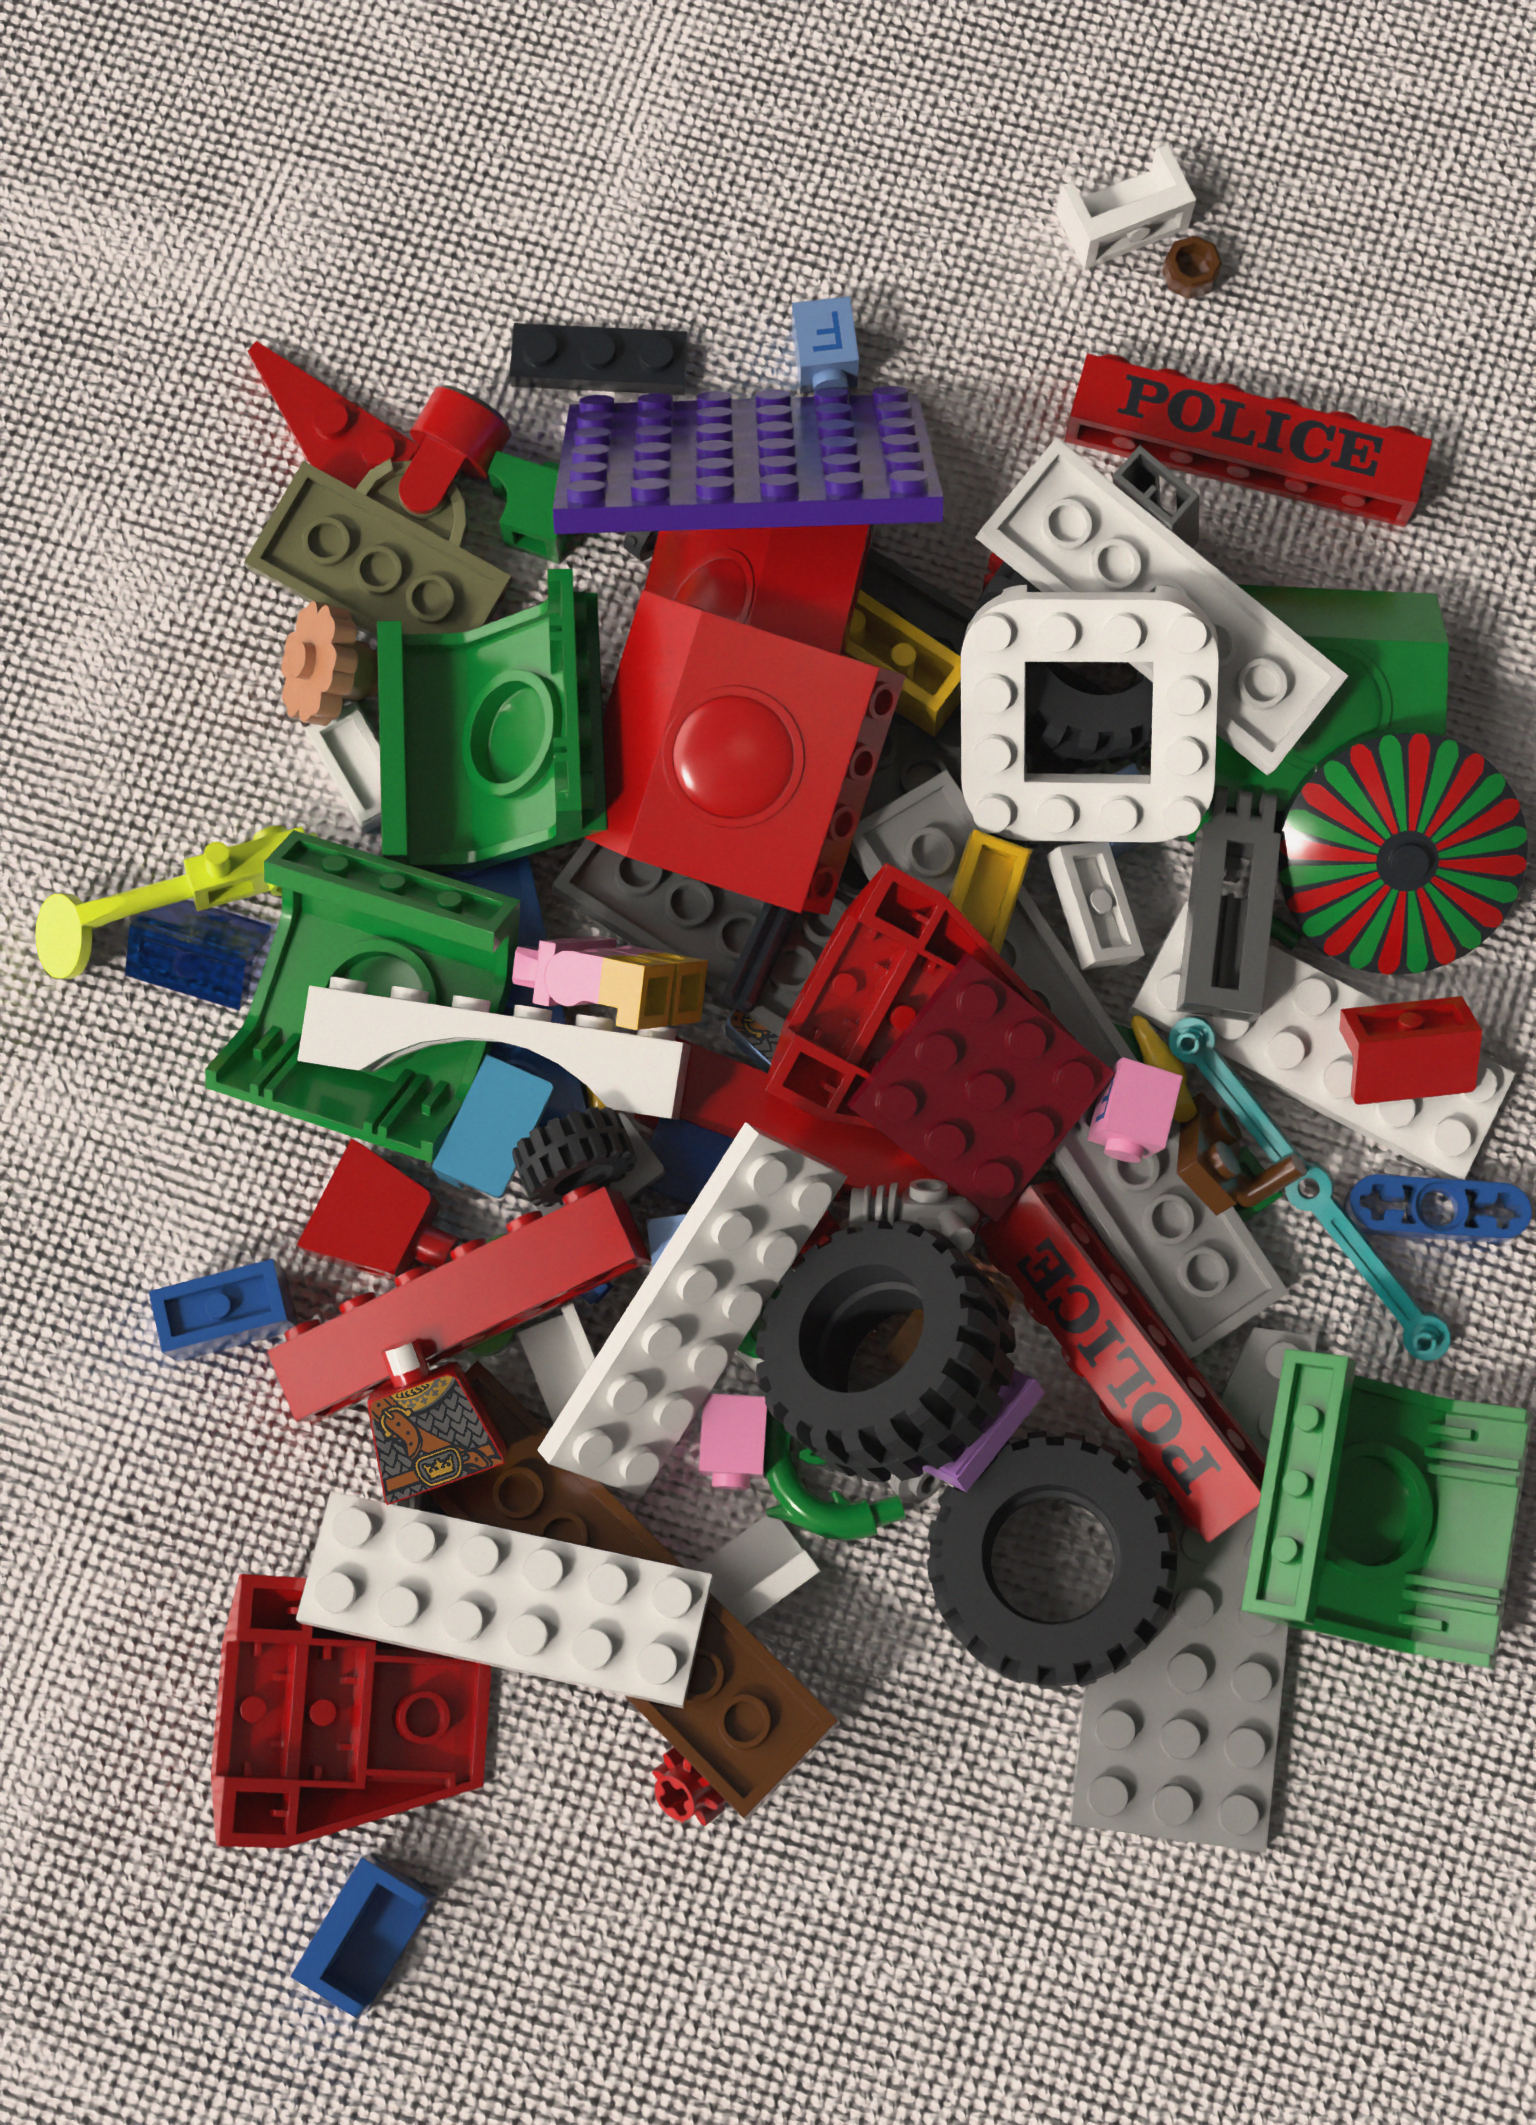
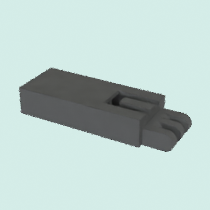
[1112,445,1199,548]
[1176,785,1281,1023]

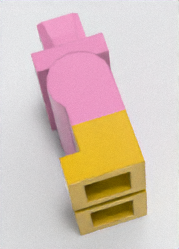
[512,936,708,1030]

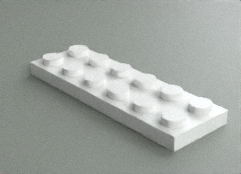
[975,437,1348,775]
[1128,901,1516,1180]
[538,1122,847,1497]
[296,1491,713,1709]

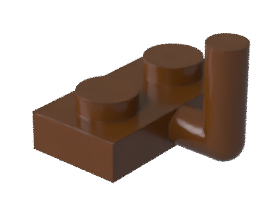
[1176,1092,1307,1216]

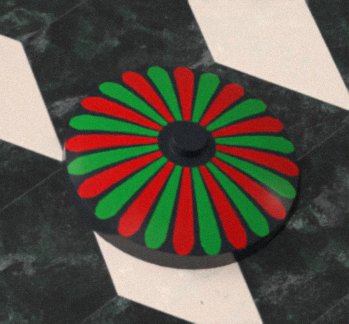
[1277,729,1528,975]

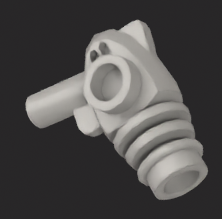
[850,1179,980,1252]

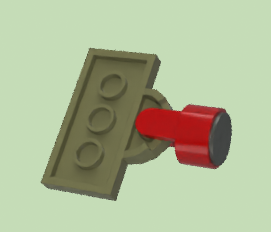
[244,385,513,640]

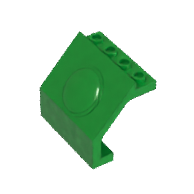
[377,569,607,872]
[1187,584,1449,841]
[205,830,521,1163]
[1241,1349,1533,1670]

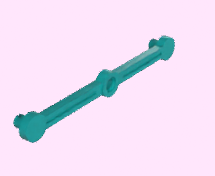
[1168,1015,1452,1361]

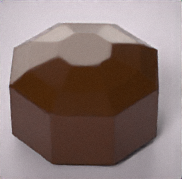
[1162,236,1223,299]

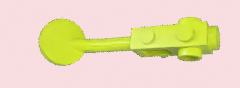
[35,825,318,979]

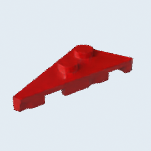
[247,341,420,489]

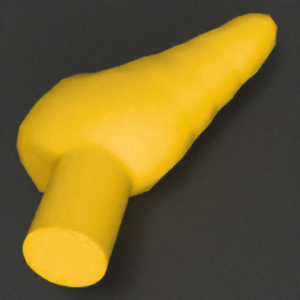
[1131,1015,1197,1123]

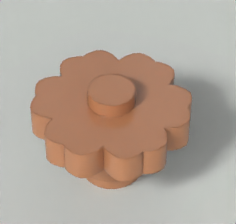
[281,601,378,726]

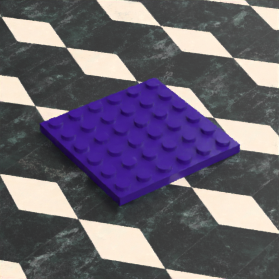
[553,386,943,534]

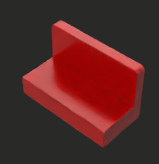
[1339,996,1482,1105]

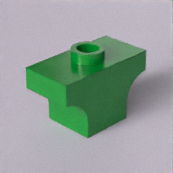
[488,450,580,564]

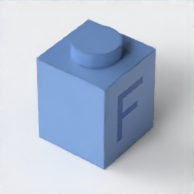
[792,296,859,394]

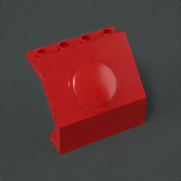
[644,524,873,656]
[583,590,906,915]

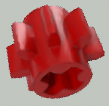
[652,1746,727,1826]

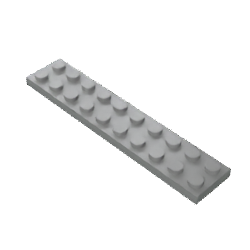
[850,770,1289,1359]

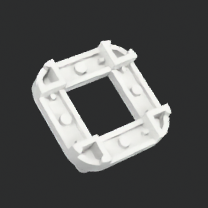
[961,585,1219,842]

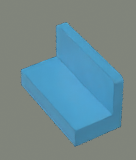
[432,1054,554,1199]

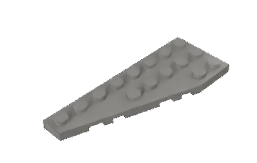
[1068,1327,1317,1853]

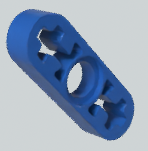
[1344,1174,1532,1243]

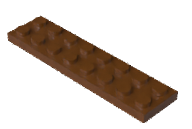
[426,1360,840,1821]

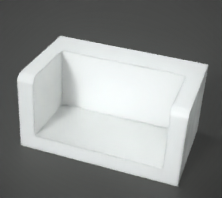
[1056,144,1196,270]

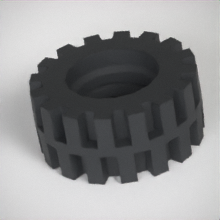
[512,1107,637,1207]

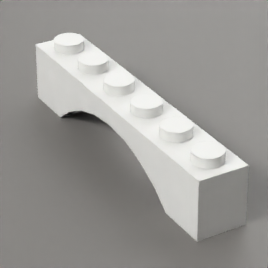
[297,977,691,1120]

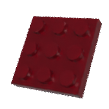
[847,953,1116,1223]

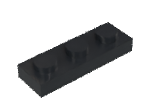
[509,323,688,395]

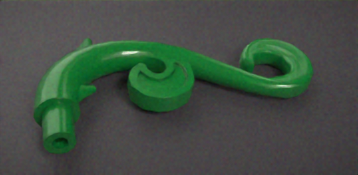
[737,1288,906,1541]

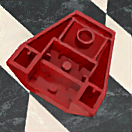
[763,863,1076,1128]
[211,1574,491,1848]

